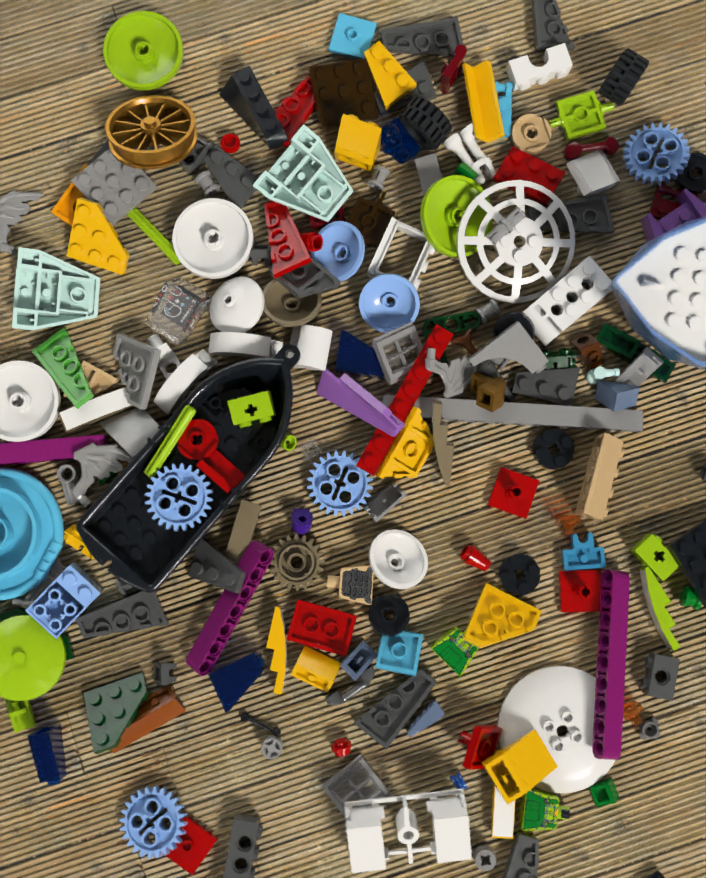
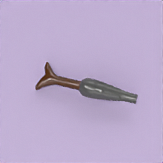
[451,328,515,402]

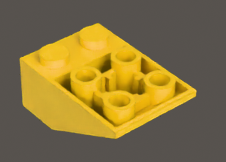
[335,114,382,172]
[481,729,558,805]

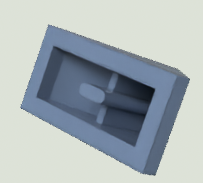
[595,379,640,411]
[340,640,377,681]

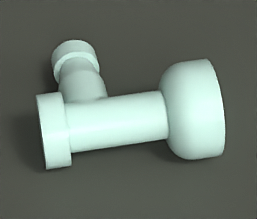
[586,366,620,385]

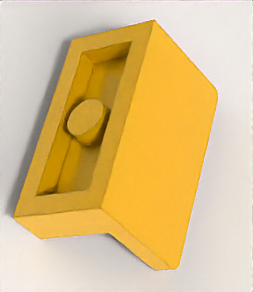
[291,646,340,693]

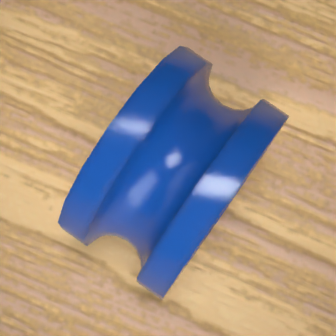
[450,771,468,790]

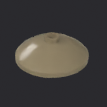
[263,279,322,327]

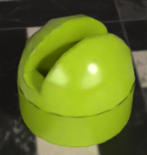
[280,434,297,451]

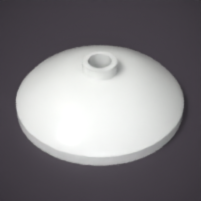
[209,277,265,333]
[369,529,428,589]

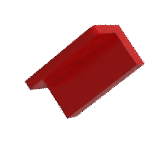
[196,450,245,494]

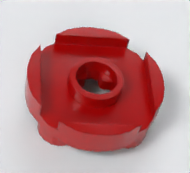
[177,419,219,461]

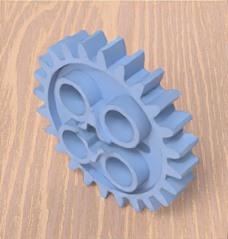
[623,122,690,186]
[307,450,373,517]
[145,463,214,531]
[119,785,188,859]

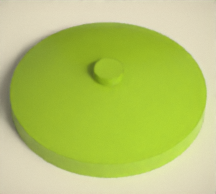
[103,11,184,91]
[420,175,493,258]
[0,615,67,701]

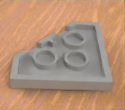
[113,333,161,410]

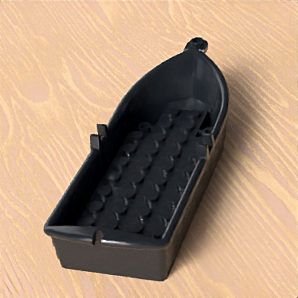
[77,344,301,593]

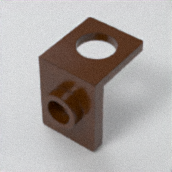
[570,332,604,372]

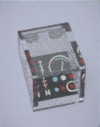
[144,277,212,345]

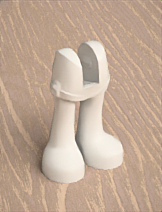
[443,123,496,185]

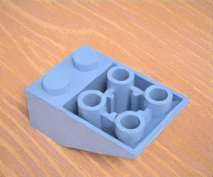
[25,562,104,639]

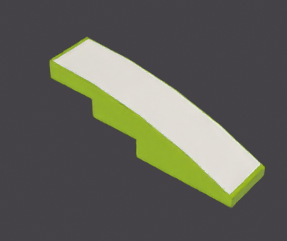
[639,566,681,651]

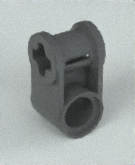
[180,133,214,174]

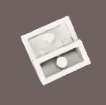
[287,325,333,371]

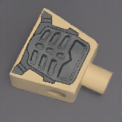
[327,565,374,605]

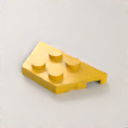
[375,406,434,479]

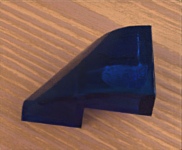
[380,117,422,164]

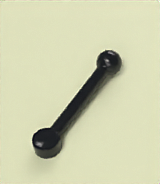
[241,713,281,736]

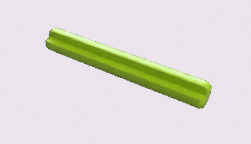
[127,207,181,265]
[144,405,196,477]

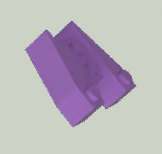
[641,189,706,242]

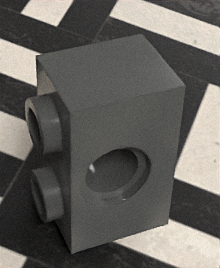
[641,652,680,701]

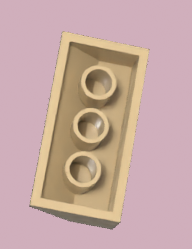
[575,433,625,521]

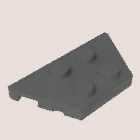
[270,256,340,299]

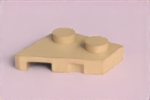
[63,360,119,399]

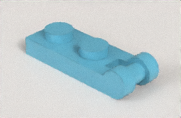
[495,81,512,138]

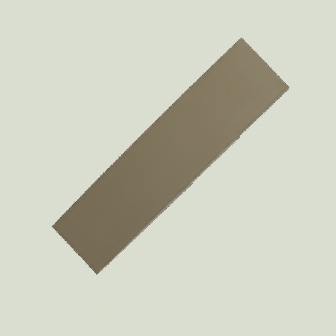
[225,499,262,565]

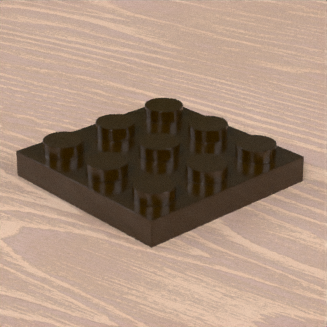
[308,58,379,129]

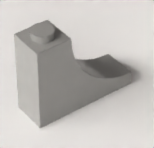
[468,321,549,374]

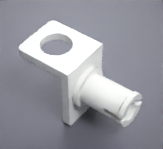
[147,334,181,380]

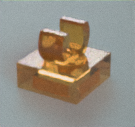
[555,515,581,534]
[623,700,644,726]

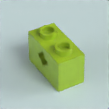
[227,391,276,428]
[629,534,679,581]

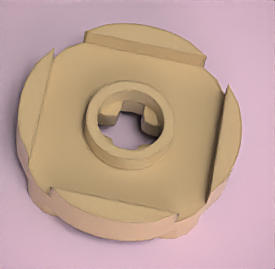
[511,114,552,155]

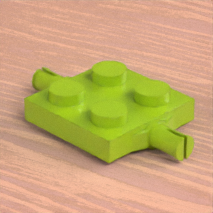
[548,90,614,141]

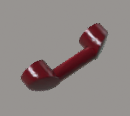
[563,137,619,161]

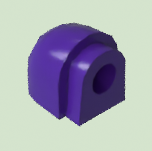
[291,508,313,535]

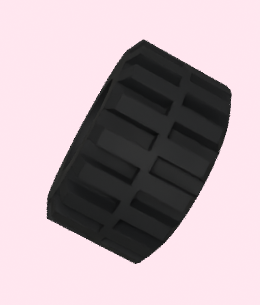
[599,48,649,106]
[398,97,452,150]

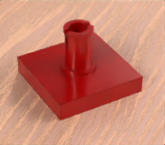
[487,467,540,519]
[558,570,601,612]
[458,725,503,770]

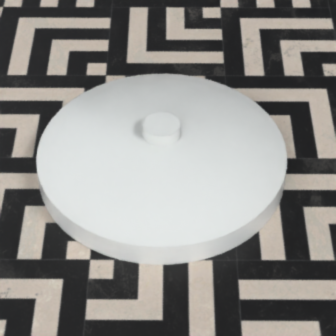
[172,198,254,279]
[0,361,61,442]

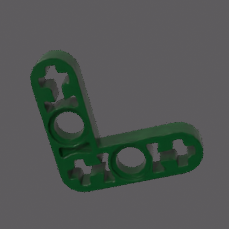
[423,311,481,377]

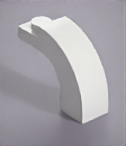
[208,332,283,358]
[153,349,218,415]

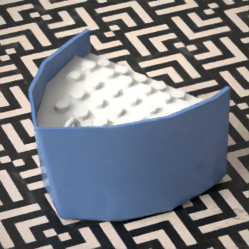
[611,217,706,370]

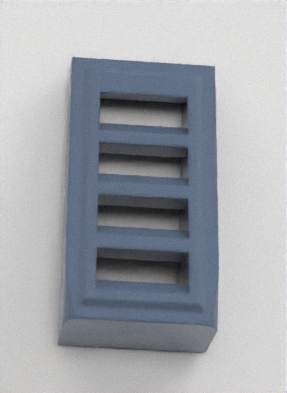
[406,699,445,737]

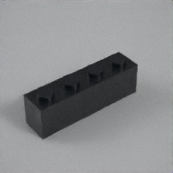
[219,65,288,150]

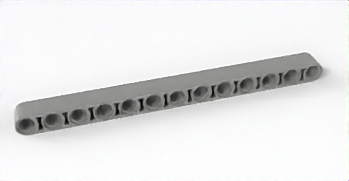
[382,395,644,432]

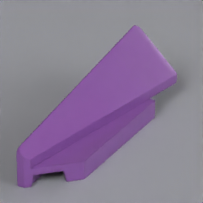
[317,369,405,437]

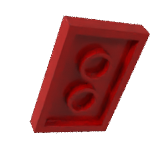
[493,146,565,207]
[286,599,357,656]

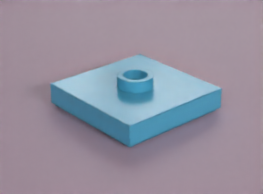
[329,13,377,60]
[375,631,423,676]

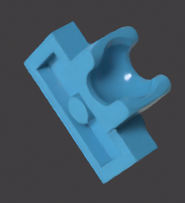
[561,532,606,571]

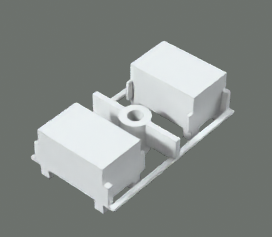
[344,789,472,873]

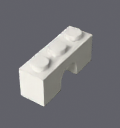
[506,43,573,91]

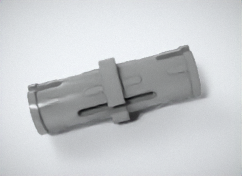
[486,207,526,245]

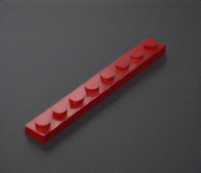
[356,324,454,476]

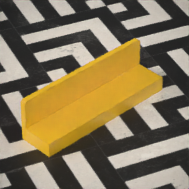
[462,60,505,143]

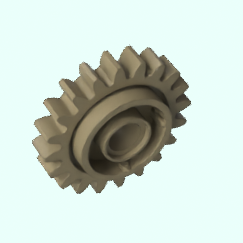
[270,534,326,591]

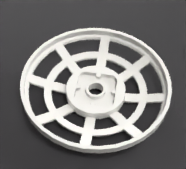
[456,180,575,303]

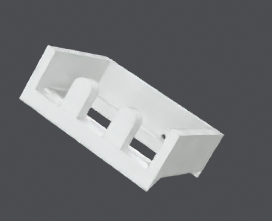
[367,217,435,290]

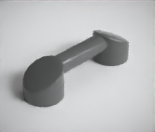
[325,665,375,705]

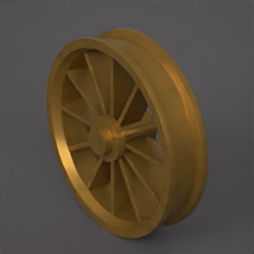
[105,95,198,170]

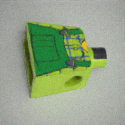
[429,627,479,677]
[519,787,570,831]

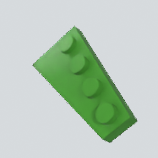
[32,327,94,409]

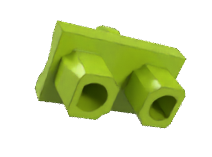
[5,699,36,733]

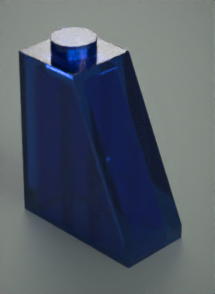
[336,330,390,380]
[208,651,266,713]
[28,725,67,785]

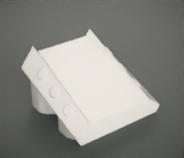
[566,150,621,197]

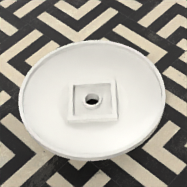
[498,666,623,793]

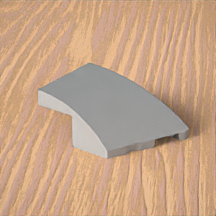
[98,408,159,458]

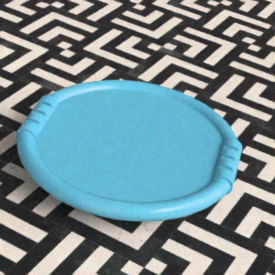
[0,467,64,601]

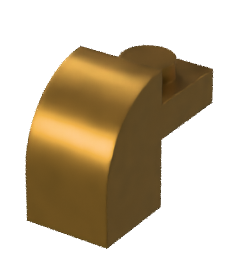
[470,372,506,412]

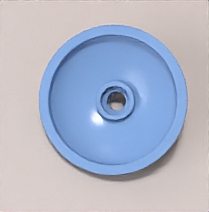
[311,221,365,282]
[359,274,420,333]

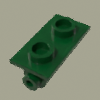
[541,348,577,371]

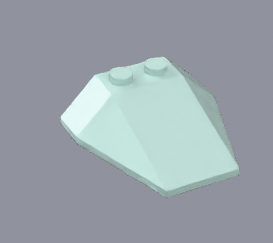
[253,124,353,222]
[12,247,100,331]

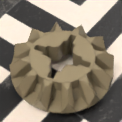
[469,250,501,282]

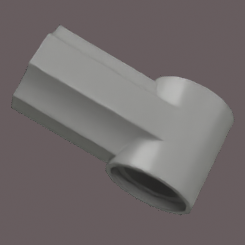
[57,464,80,505]

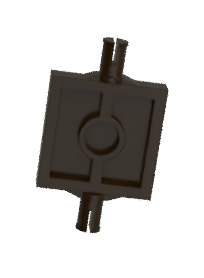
[347,190,395,249]

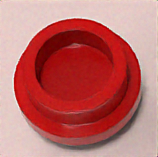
[221,133,241,154]
[331,738,352,757]

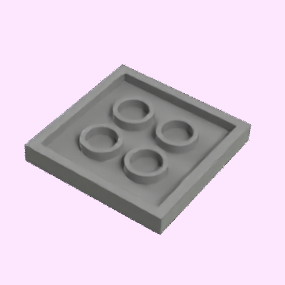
[71,148,158,226]

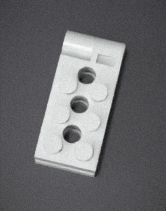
[523,256,612,346]

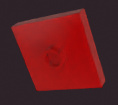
[162,816,218,876]

